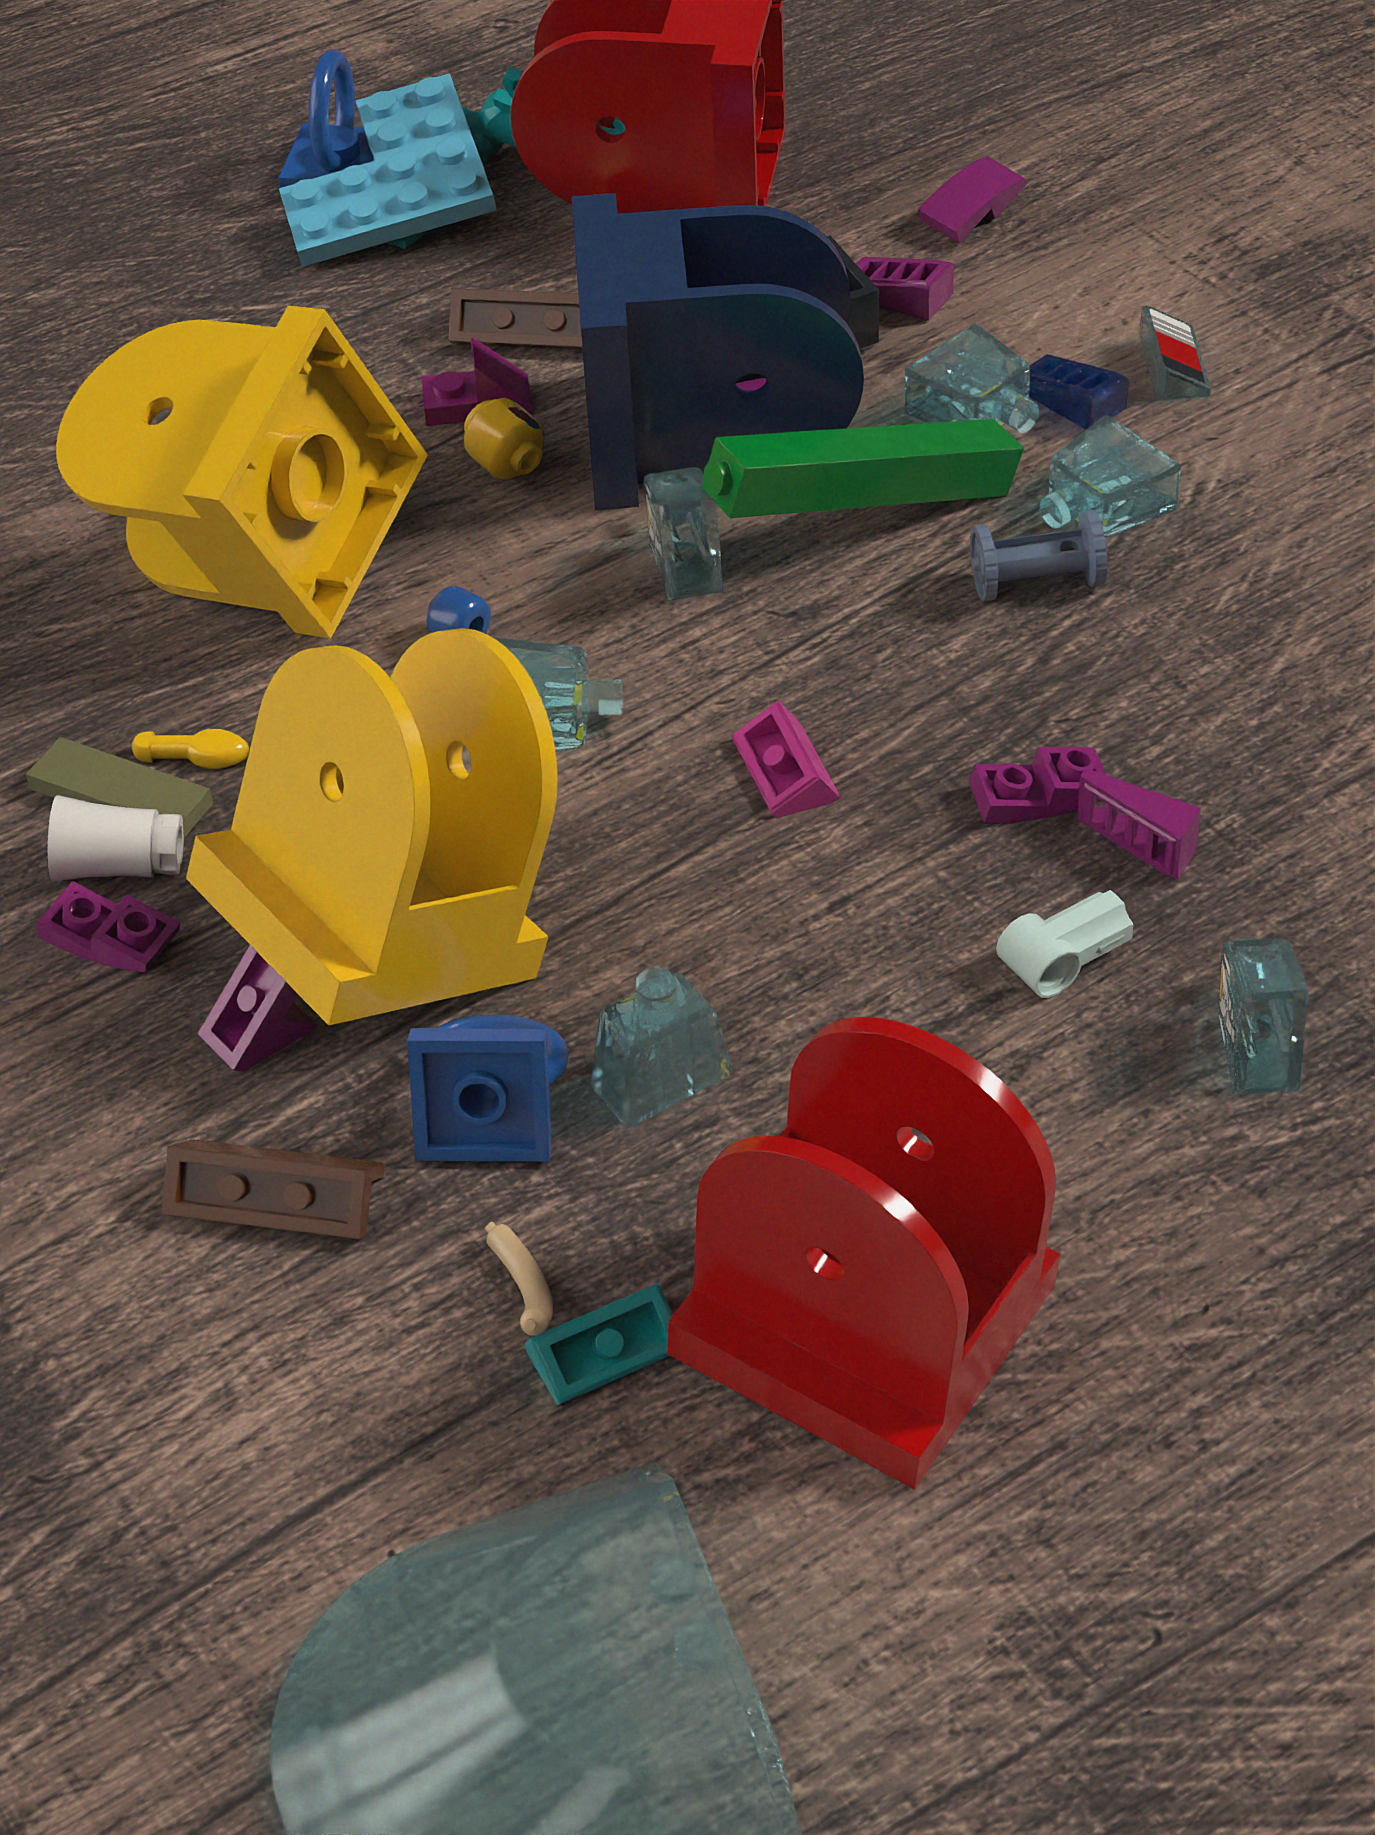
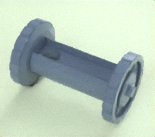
[970,510,1107,602]

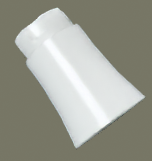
[48,795,184,882]

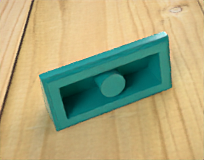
[524,1283,673,1406]

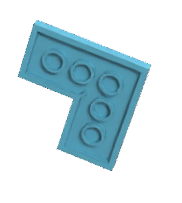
[279,73,497,267]

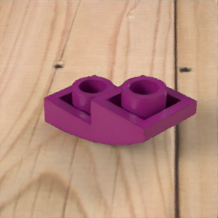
[918,156,1027,244]
[969,746,1106,824]
[37,881,180,972]

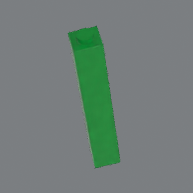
[702,419,1024,519]

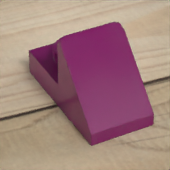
[421,338,533,426]
[198,945,316,1072]

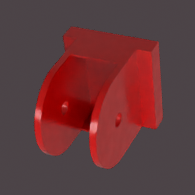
[510,0,786,214]
[667,1017,1061,1490]

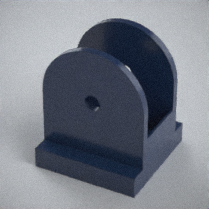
[572,193,864,510]

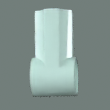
[996,890,1133,998]

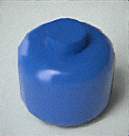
[426,586,492,634]

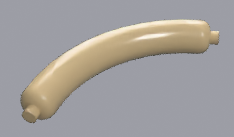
[485,1222,553,1336]

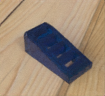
[1010,354,1129,432]

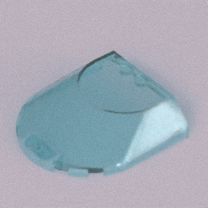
[270,1462,802,1835]

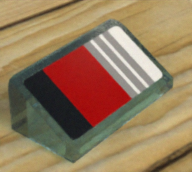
[1139,305,1211,400]

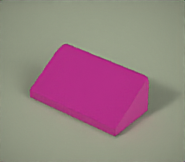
[731,700,841,818]

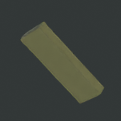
[26,737,213,838]

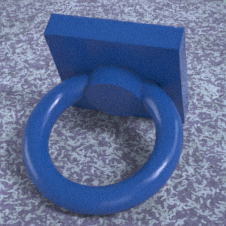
[279,49,374,188]
[407,1015,569,1162]

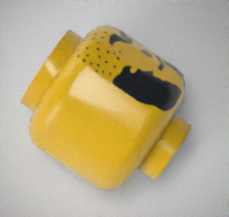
[464,398,545,480]

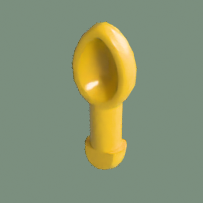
[132,729,249,769]

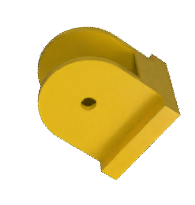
[56,306,428,639]
[186,628,558,1025]

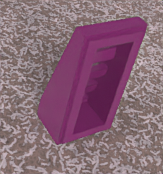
[856,257,954,321]
[1077,768,1201,879]

